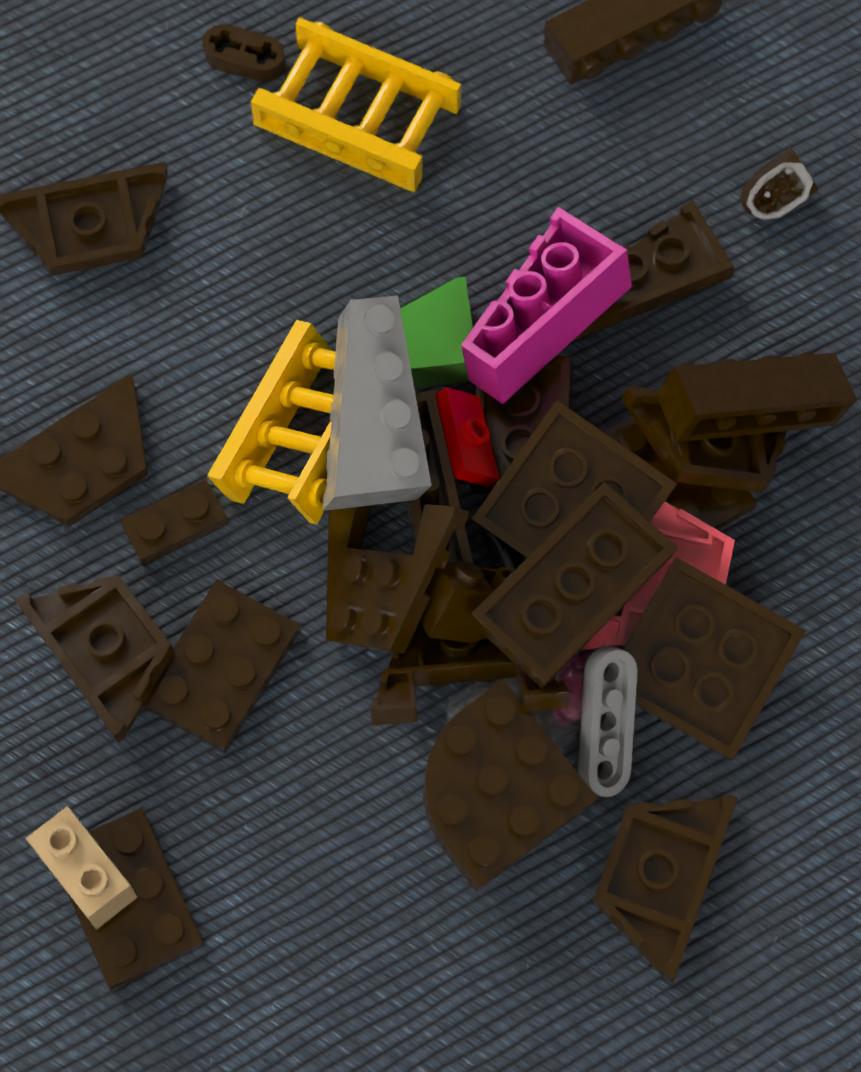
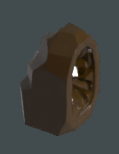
[739,147,819,220]

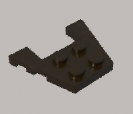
[326,504,469,654]
[370,621,569,726]

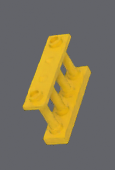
[251,17,461,193]
[207,320,336,525]

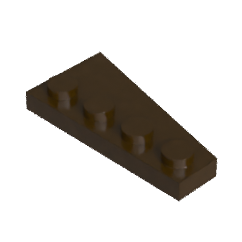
[573,200,734,341]

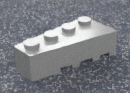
[323,295,431,511]

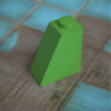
[400,277,473,387]

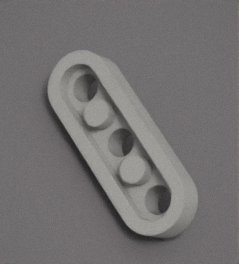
[578,646,637,797]

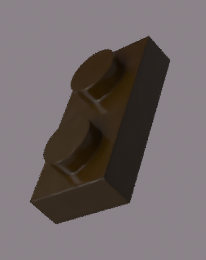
[120,479,228,566]

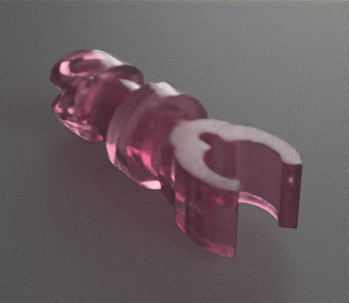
[554,652,592,725]

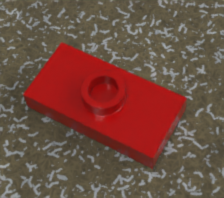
[435,387,500,487]

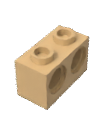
[26,806,137,930]

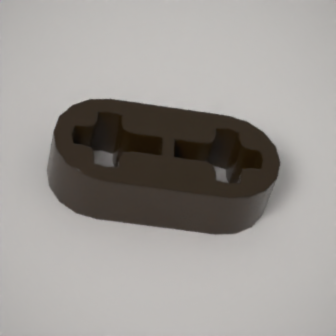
[202,24,285,82]

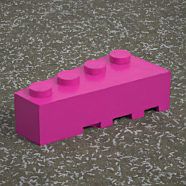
[461,207,632,404]

